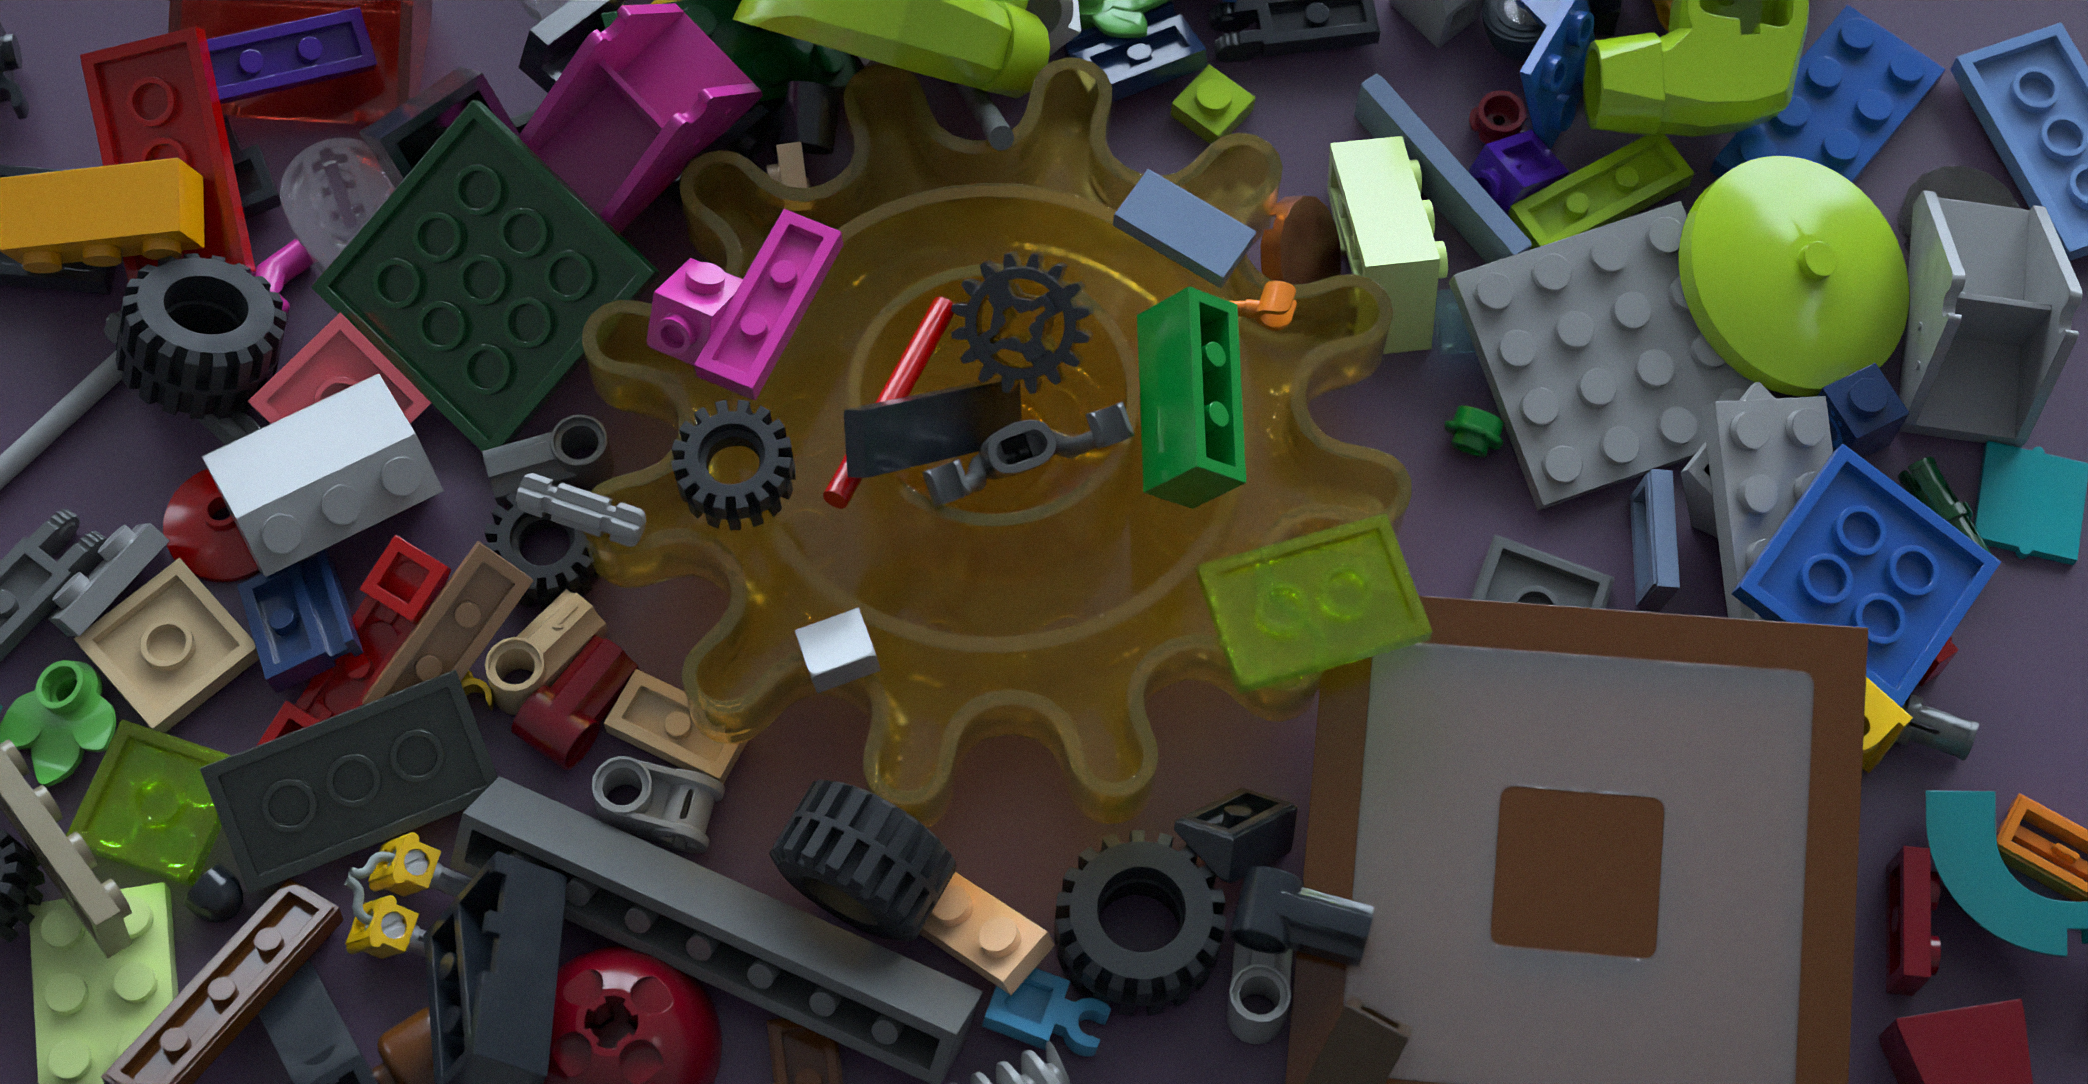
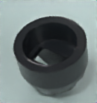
[183,863,243,923]

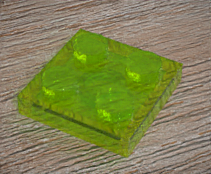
[66,720,232,887]

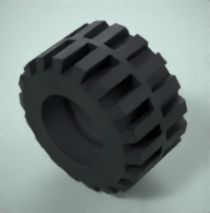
[115,254,286,420]
[769,780,957,942]
[1054,830,1226,1016]

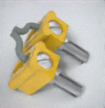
[345,832,472,959]

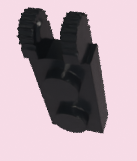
[1207,0,1381,63]

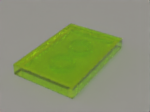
[1196,513,1432,694]

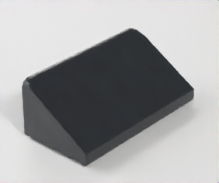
[1174,787,1298,884]

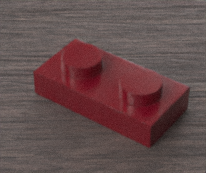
[1886,846,1941,996]

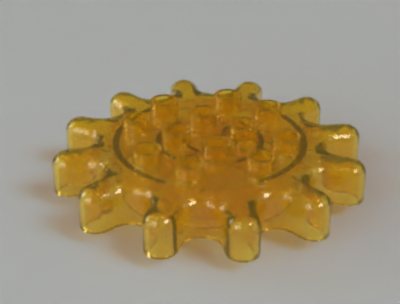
[582,58,1412,828]

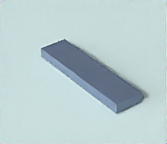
[1354,73,1532,264]

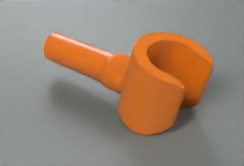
[1229,280,1297,331]

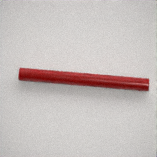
[823,297,955,509]

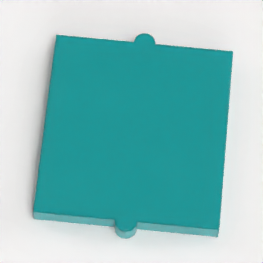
[1973,440,2088,565]

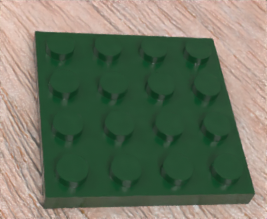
[311,100,661,451]

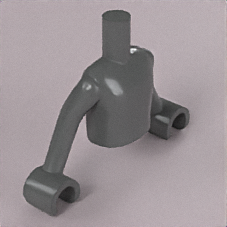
[922,401,1135,507]

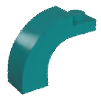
[1926,790,2088,958]

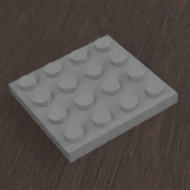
[1449,201,1754,511]

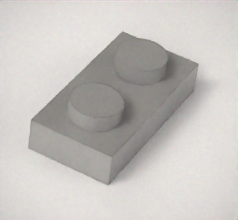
[48,523,170,637]

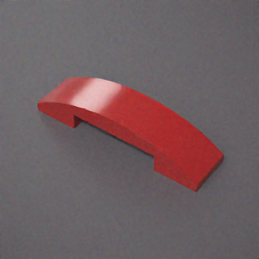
[256,535,451,746]

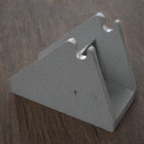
[1899,190,2082,448]

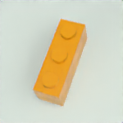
[0,158,204,273]

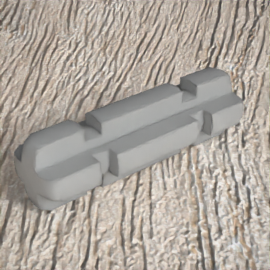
[515,473,646,547]

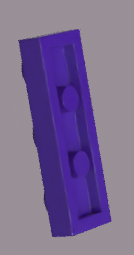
[207,7,378,104]

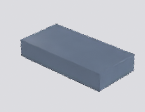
[1113,169,1256,289]
[1630,469,1680,612]

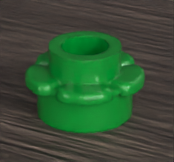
[1444,406,1505,457]

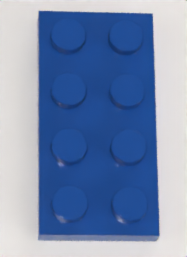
[1709,4,1946,184]

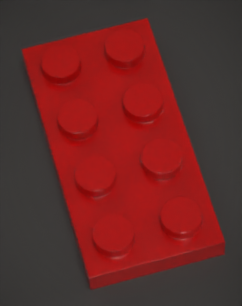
[80,27,256,283]

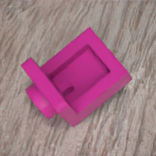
[647,258,743,366]

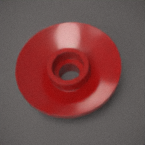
[163,468,260,583]

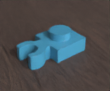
[982,968,1111,1057]

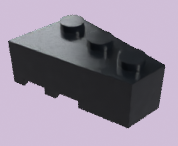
[423,851,567,1084]

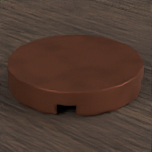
[1260,195,1341,318]

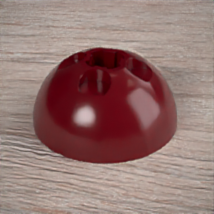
[543,945,722,1084]

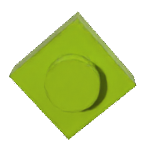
[1171,64,1256,149]

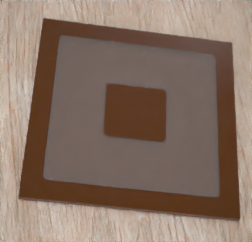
[1285,589,1868,1084]

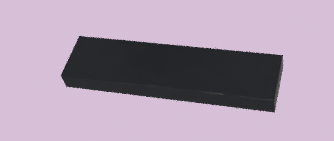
[843,377,1022,478]

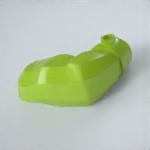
[733,0,1050,99]
[1583,0,1809,137]

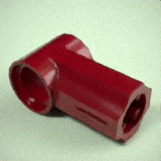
[512,635,639,771]

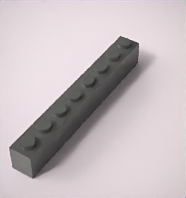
[450,776,983,1084]

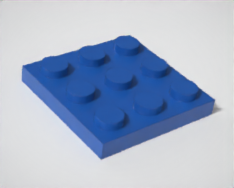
[1731,444,2001,707]

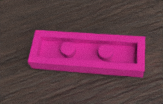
[694,209,844,401]

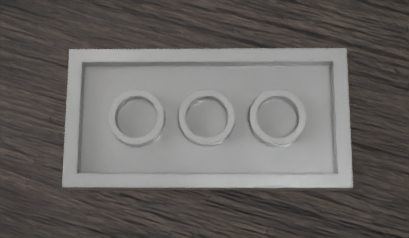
[1701,396,1833,620]

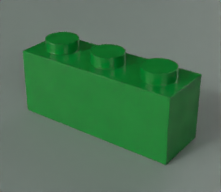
[1137,286,1246,509]

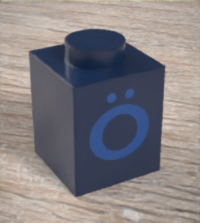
[1817,363,1910,458]

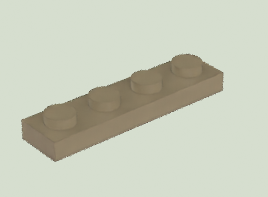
[0,739,132,958]

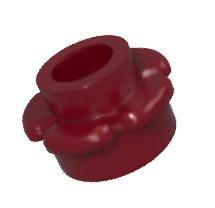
[1469,90,1527,145]

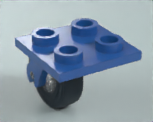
[1482,0,1595,150]

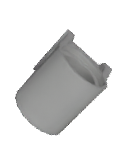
[592,756,726,854]

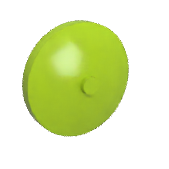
[1679,156,1910,397]

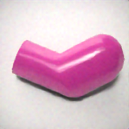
[251,239,314,314]

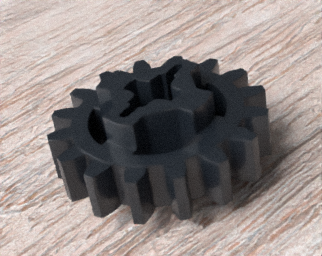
[951,251,1095,394]

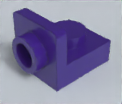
[1468,129,1569,216]

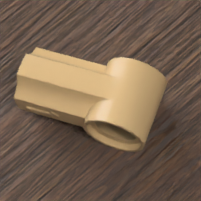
[485,589,608,715]

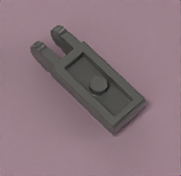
[0,508,107,662]

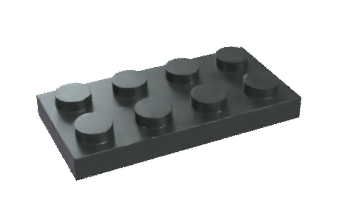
[200,669,498,894]

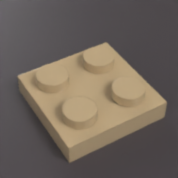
[74,558,259,738]

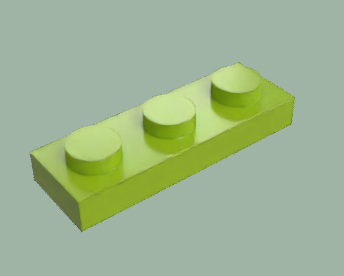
[1508,133,1694,250]

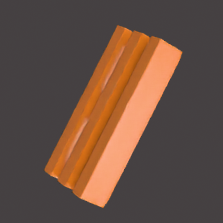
[1996,793,2088,902]

